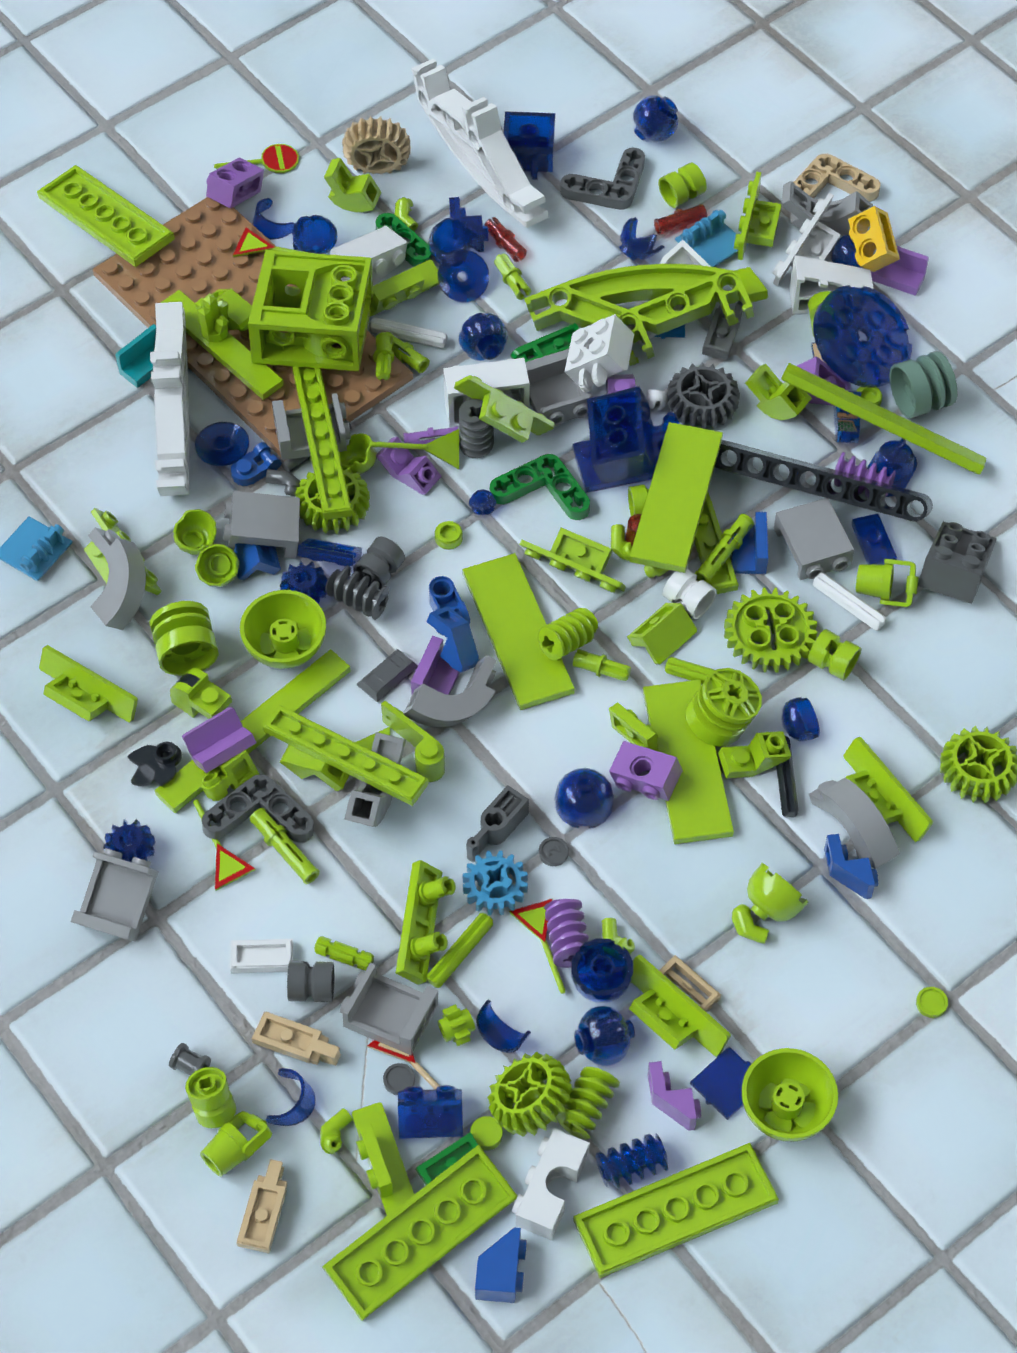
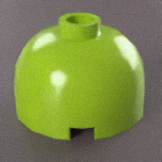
[747,863,809,922]

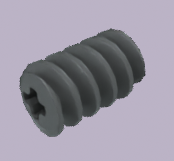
[459,399,494,458]
[325,566,389,620]

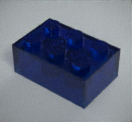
[587,386,655,484]

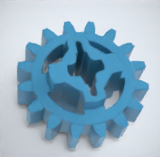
[462,850,528,916]

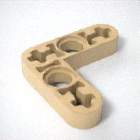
[793,154,880,202]

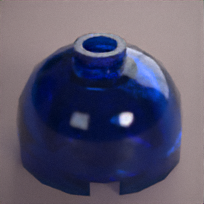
[554,768,614,828]
[571,938,633,1003]

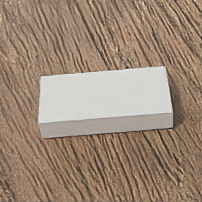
[230,939,293,973]

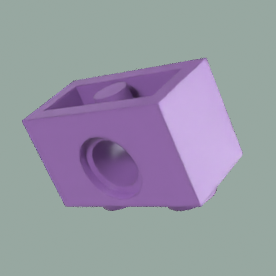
[609,741,683,801]

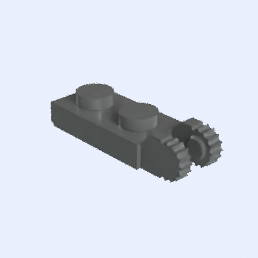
[702,301,743,360]

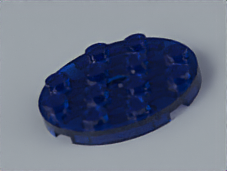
[813,285,912,388]

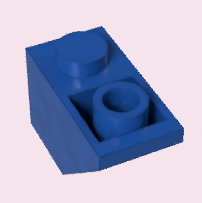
[475,1227,527,1303]

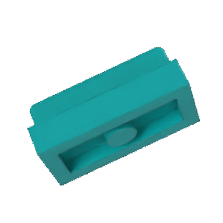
[115,324,156,388]

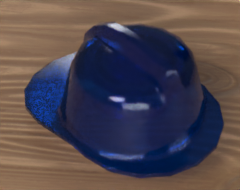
[867,438,918,497]

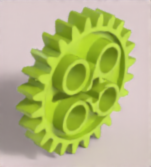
[724,587,818,673]

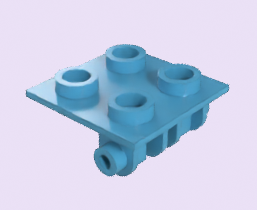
[675,210,748,267]
[0,516,73,581]

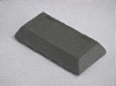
[357,649,418,702]

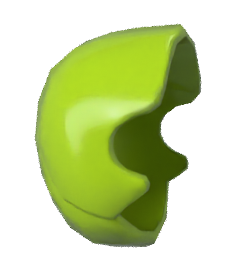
[339,433,377,475]
[173,509,217,555]
[195,544,239,587]

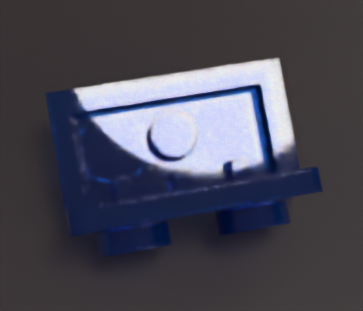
[398,1085,463,1139]

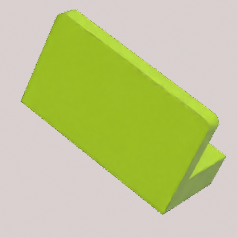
[627,603,697,664]

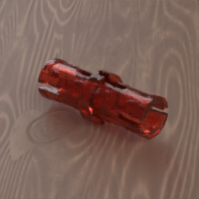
[654,204,707,235]
[484,217,527,262]

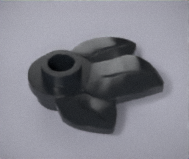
[127,741,182,786]

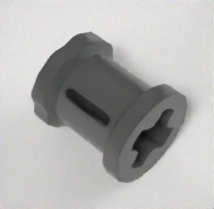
[168,1043,211,1075]

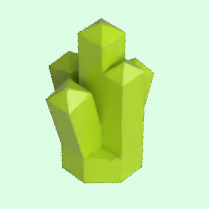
[195,293,229,342]

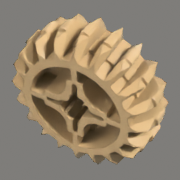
[342,116,411,174]

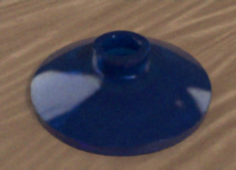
[438,249,489,302]
[195,422,250,466]

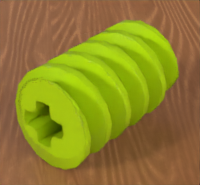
[538,607,598,660]
[556,1067,620,1140]

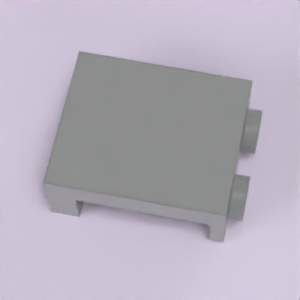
[525,349,593,426]
[272,393,351,460]
[223,491,300,559]
[774,498,854,580]
[70,848,159,942]
[340,963,438,1055]

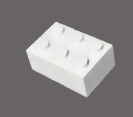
[443,358,530,427]

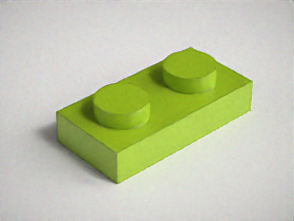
[609,702,659,752]

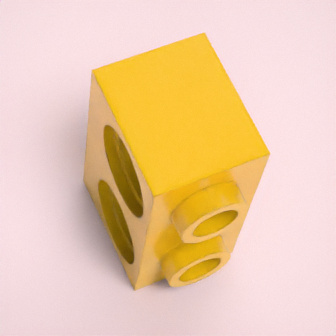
[848,206,900,272]

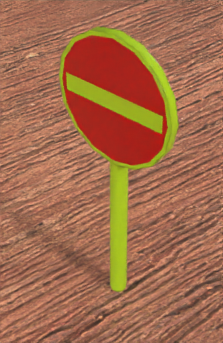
[214,144,299,173]

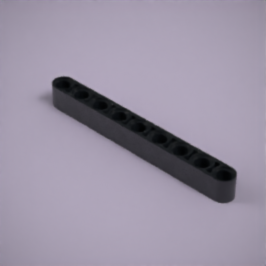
[714,440,933,522]

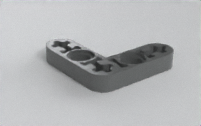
[560,147,645,210]
[202,774,314,842]

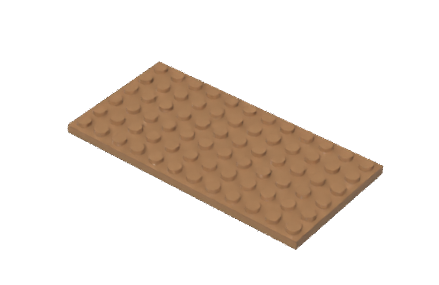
[93,197,413,461]

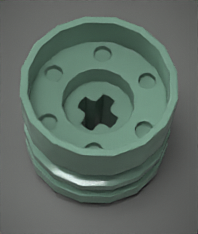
[889,351,958,419]

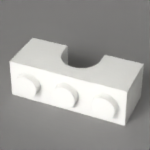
[512,1128,590,1240]

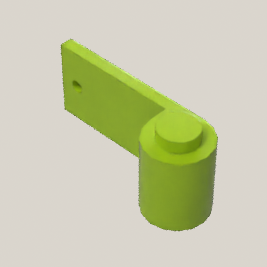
[381,701,445,782]

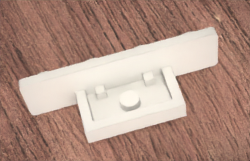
[772,193,841,286]

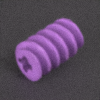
[834,452,896,498]
[544,899,591,968]

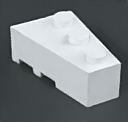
[330,226,408,286]
[789,255,874,314]

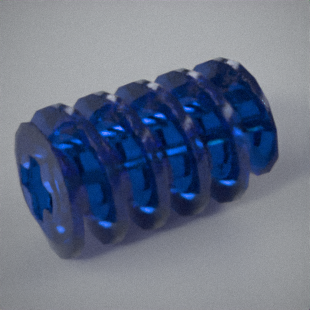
[595,1133,669,1190]

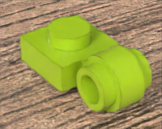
[201,750,259,801]

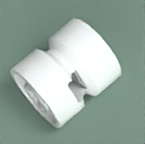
[663,568,717,619]

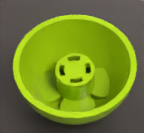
[240,590,326,669]
[742,1048,838,1142]

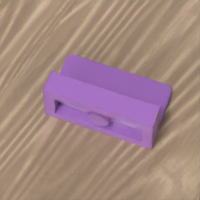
[871,246,929,296]
[411,635,460,695]
[182,707,256,773]

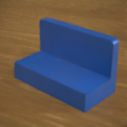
[731,512,769,574]
[234,543,281,581]

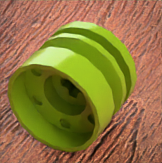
[149,601,219,676]
[686,668,762,747]

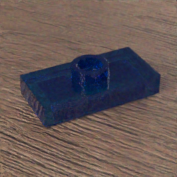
[851,513,897,564]

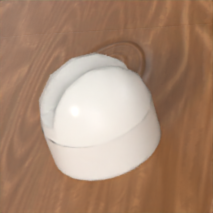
[647,390,668,410]

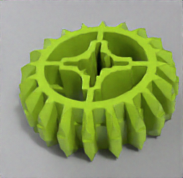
[296,467,370,534]
[940,725,1017,803]
[487,1051,573,1137]

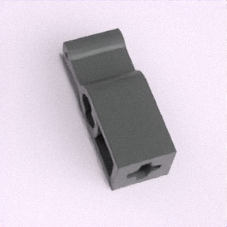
[466,785,529,862]

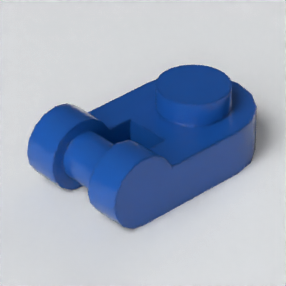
[231,442,282,486]

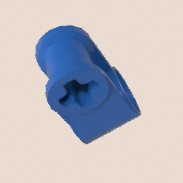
[429,576,470,624]

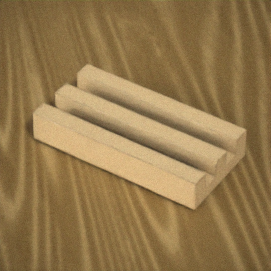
[659,955,721,1012]

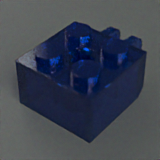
[503,111,556,180]

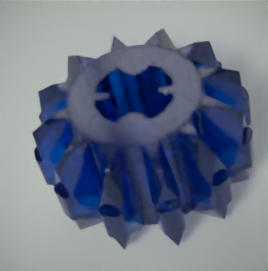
[280,560,328,604]
[103,819,156,862]

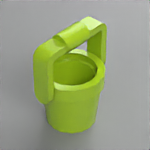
[856,559,919,607]
[200,1111,272,1177]

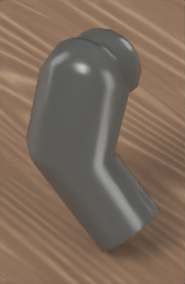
[266,469,300,496]

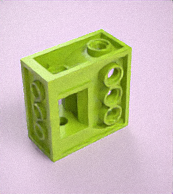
[248,250,373,371]

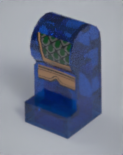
[834,391,861,443]

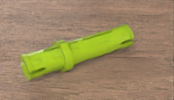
[694,514,754,584]
[249,808,320,884]

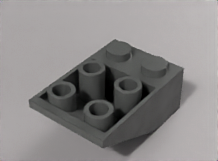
[918,521,997,604]

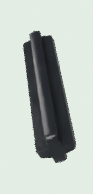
[776,736,799,818]

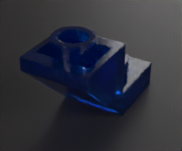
[449,197,489,252]

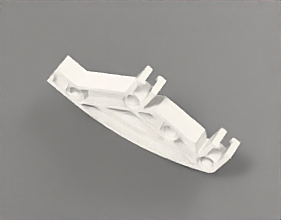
[412,59,549,228]
[150,302,190,496]

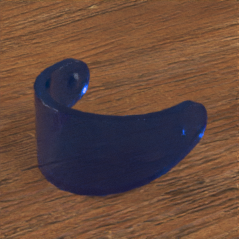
[252,198,296,240]
[476,999,531,1053]
[266,1068,316,1126]

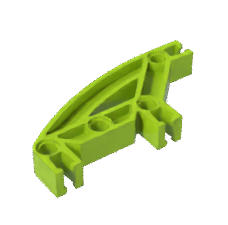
[524,264,754,366]

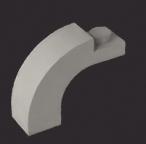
[781,181,873,236]
[88,527,146,630]
[403,655,497,727]
[344,732,406,827]
[809,778,900,869]

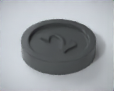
[539,837,569,866]
[383,1063,415,1095]

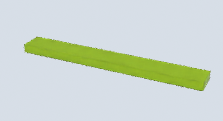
[781,363,986,474]
[292,366,352,520]
[154,649,351,813]

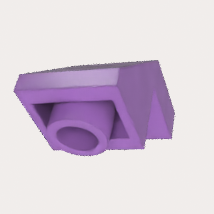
[376,437,442,495]
[647,1061,701,1131]

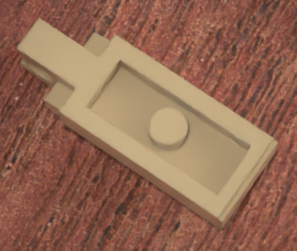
[251,1012,341,1066]
[237,1159,287,1253]

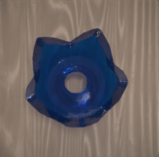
[619,217,665,261]

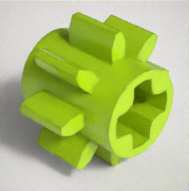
[437,1004,476,1046]

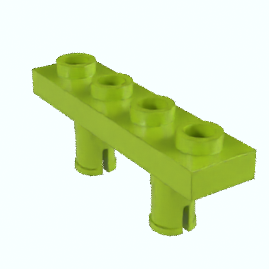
[395,860,456,985]

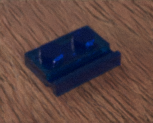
[297,538,362,566]

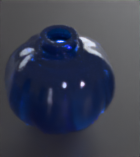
[633,95,679,142]
[458,313,508,361]
[574,1006,635,1066]

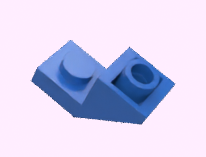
[426,606,480,673]
[824,834,878,899]

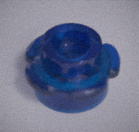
[469,489,496,515]

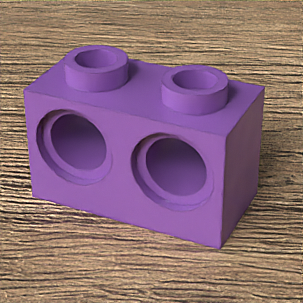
[206,157,264,209]

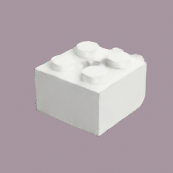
[565,314,634,393]

